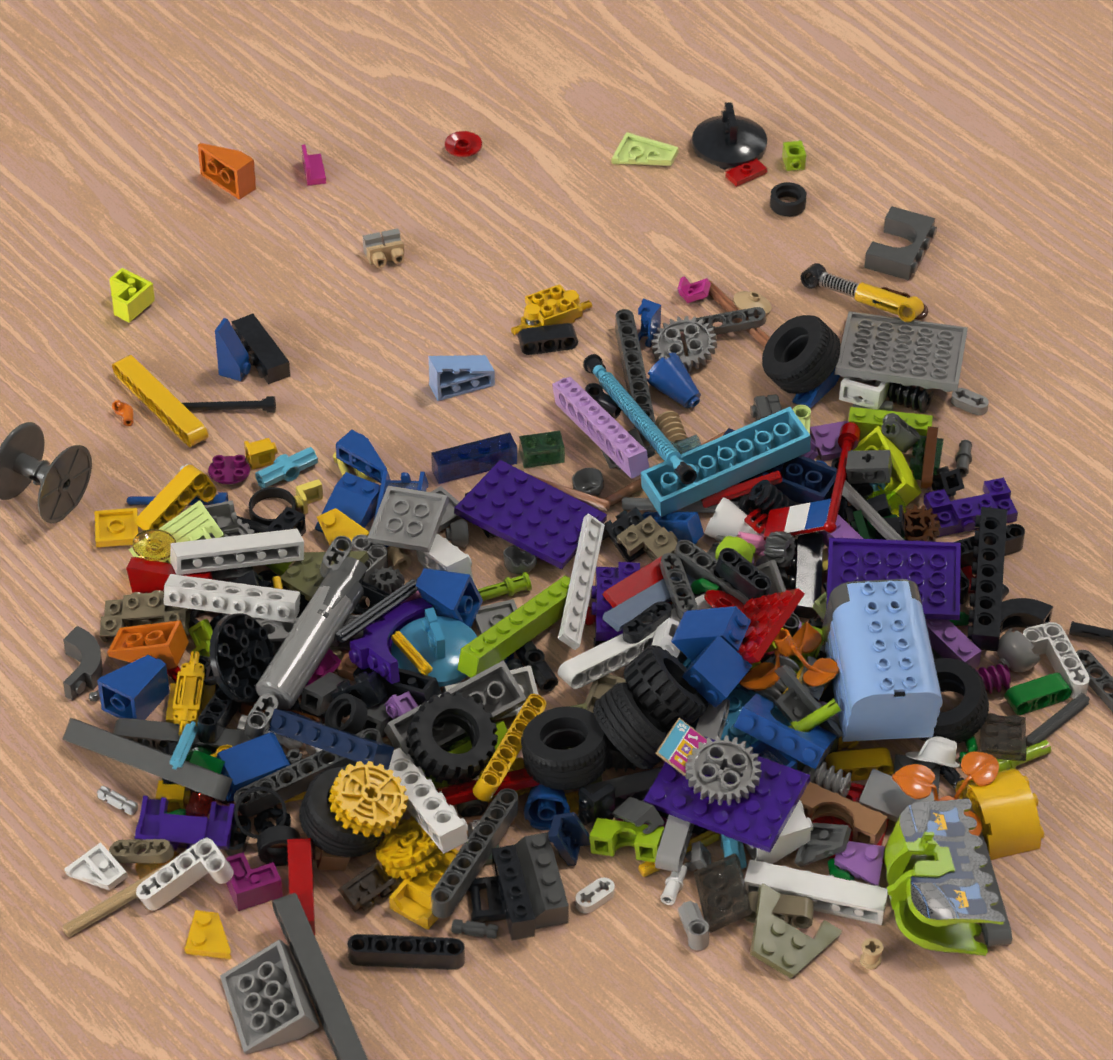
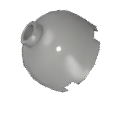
[997,628,1040,673]

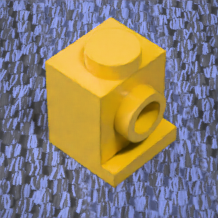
[244,438,278,470]
[155,780,191,813]

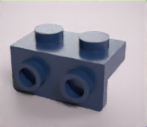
[548,812,590,866]

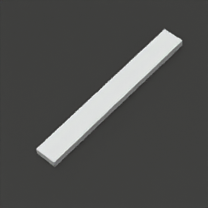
[558,514,605,650]

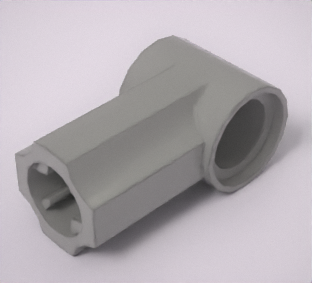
[678,901,709,950]

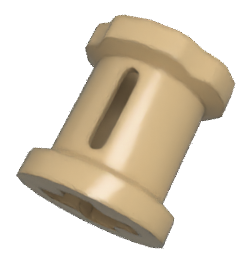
[387,546,412,572]
[860,938,883,970]

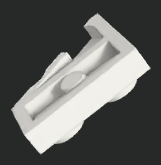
[64,843,129,891]

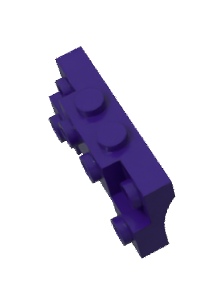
[923,477,1018,537]
[591,562,640,641]
[135,795,235,851]

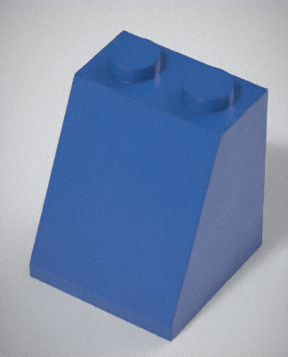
[416,568,483,628]
[671,606,751,662]
[682,635,752,708]
[97,655,170,720]
[216,732,290,801]

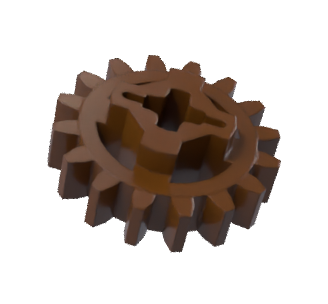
[904,505,941,542]

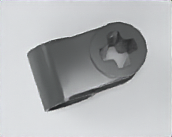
[882,413,921,453]

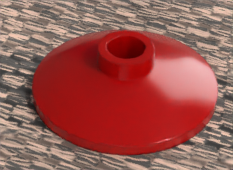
[445,131,482,157]
[704,590,744,612]

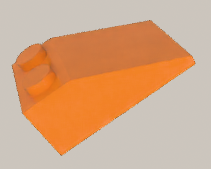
[198,143,256,200]
[107,620,189,670]

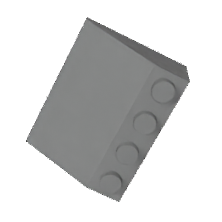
[220,939,320,1054]

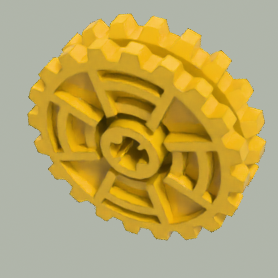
[328,761,408,837]
[375,816,450,879]

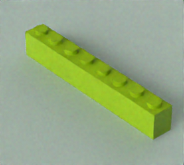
[457,576,571,678]

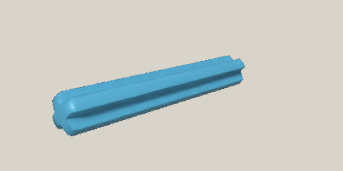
[169,721,197,770]

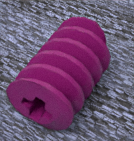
[974,664,1011,694]

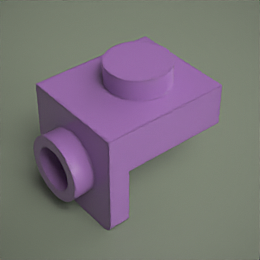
[385,691,418,720]

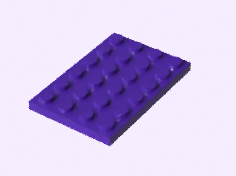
[454,460,607,570]
[826,538,961,620]
[643,736,810,853]

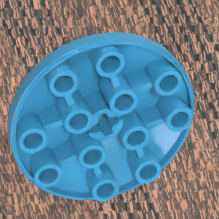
[391,607,477,687]

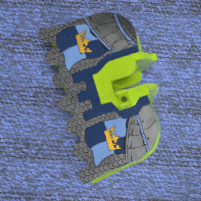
[883,798,1005,956]

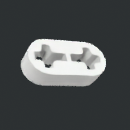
[575,877,615,914]

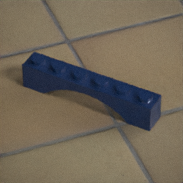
[268,709,395,770]

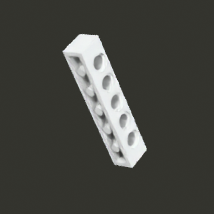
[164,574,300,623]
[385,748,469,854]

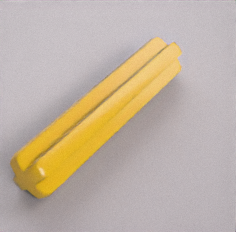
[391,631,432,676]

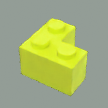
[109,268,155,323]

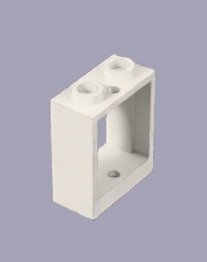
[839,377,891,410]

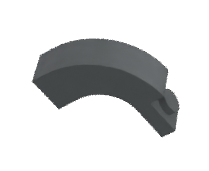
[63,626,103,700]

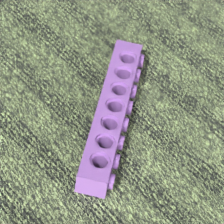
[552,377,649,479]

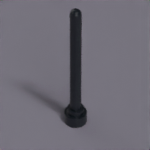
[182,396,276,413]

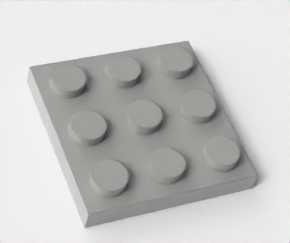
[367,486,449,552]

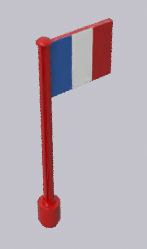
[763,422,861,541]

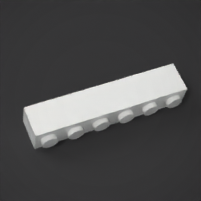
[170,529,304,575]
[743,859,888,925]

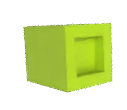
[782,140,806,171]

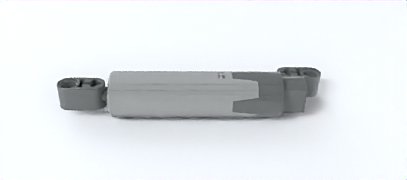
[244,536,367,739]

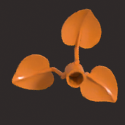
[739,621,840,691]
[892,751,999,837]

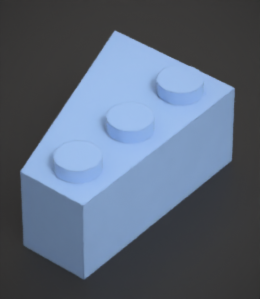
[428,355,495,401]

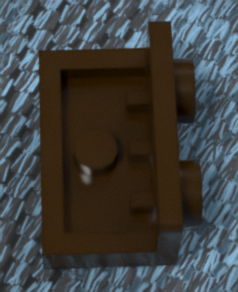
[338,862,396,912]

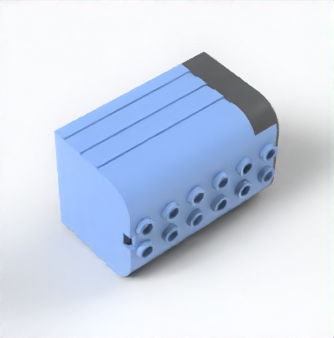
[822,579,943,742]

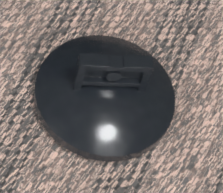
[692,102,767,169]
[204,613,274,703]

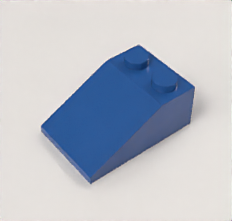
[315,472,381,533]

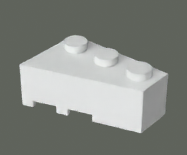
[416,534,474,581]

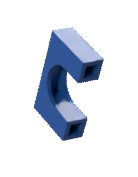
[734,694,837,770]

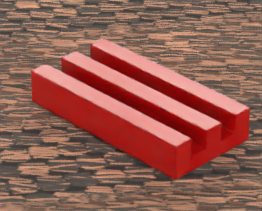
[744,508,768,534]

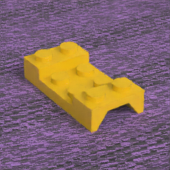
[389,848,483,930]

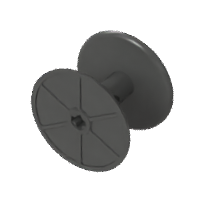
[0,422,92,523]

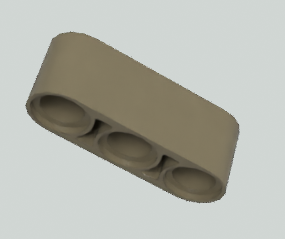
[744,891,814,928]

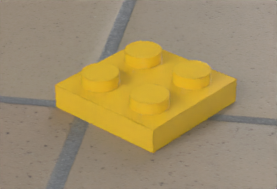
[95,508,139,548]

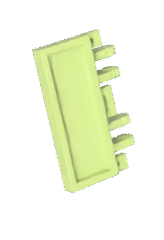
[129,500,224,563]

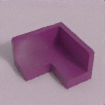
[226,852,283,911]

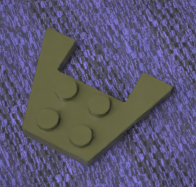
[281,551,369,601]
[750,883,842,979]

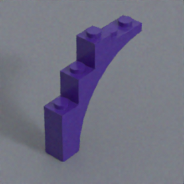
[349,598,432,684]

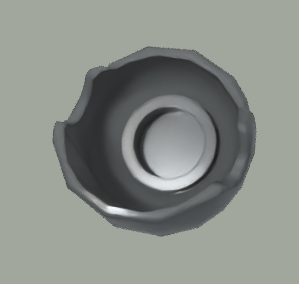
[572,468,604,497]
[503,545,537,574]

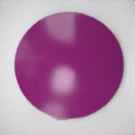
[208,454,250,484]

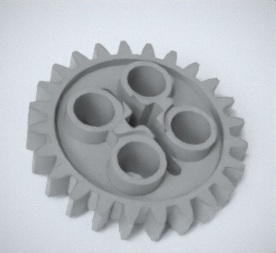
[651,316,717,372]
[685,735,761,805]

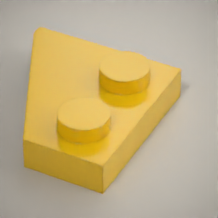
[316,508,369,551]
[185,910,231,959]

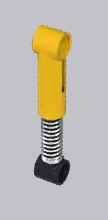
[800,263,924,322]

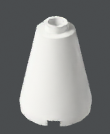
[704,497,764,538]

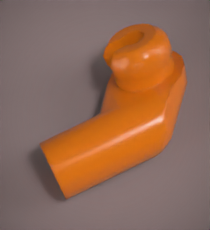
[112,400,134,426]

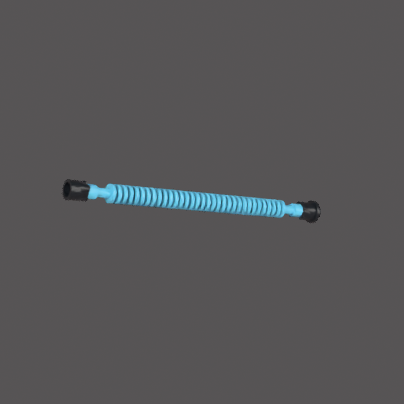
[583,354,697,485]

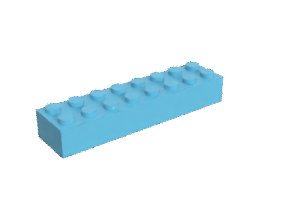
[641,407,811,517]

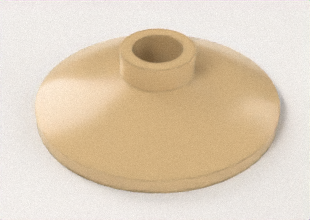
[733,291,772,315]

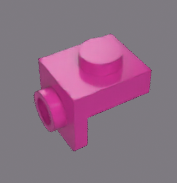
[678,276,711,303]

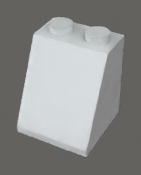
[744,800,813,864]

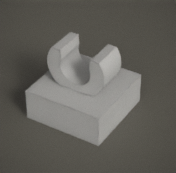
[685,841,711,875]

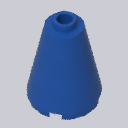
[647,353,701,408]
[524,784,570,830]

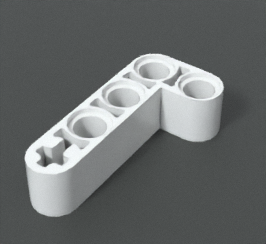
[1023,622,1090,699]
[136,838,234,911]

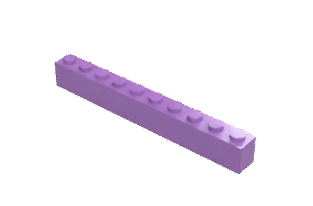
[819,515,981,668]

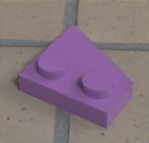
[810,421,848,461]
[835,841,885,886]

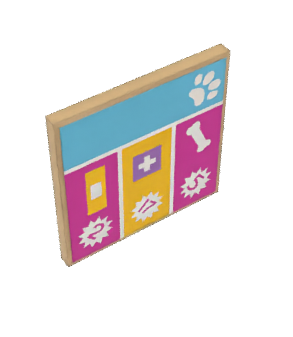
[655,718,707,777]

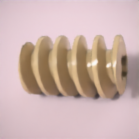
[656,411,691,454]

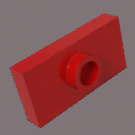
[725,159,767,187]

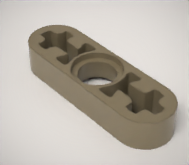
[109,839,174,863]

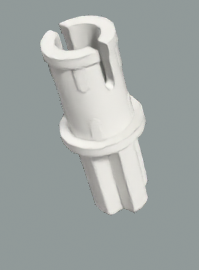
[660,864,687,905]

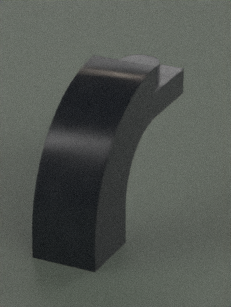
[1000,598,1053,635]

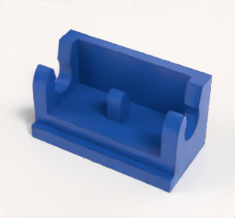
[638,298,661,347]

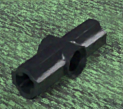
[515,640,558,693]

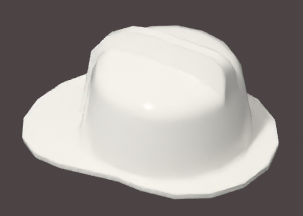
[906,736,960,768]

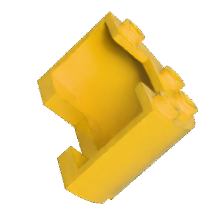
[955,769,1044,860]

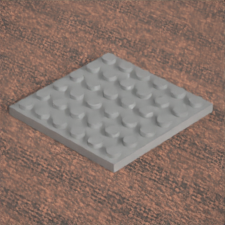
[835,311,968,392]

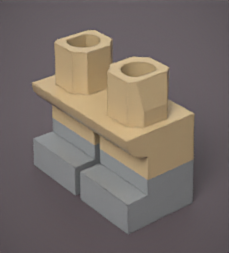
[363,229,404,268]

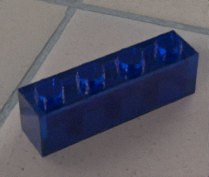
[431,433,517,484]

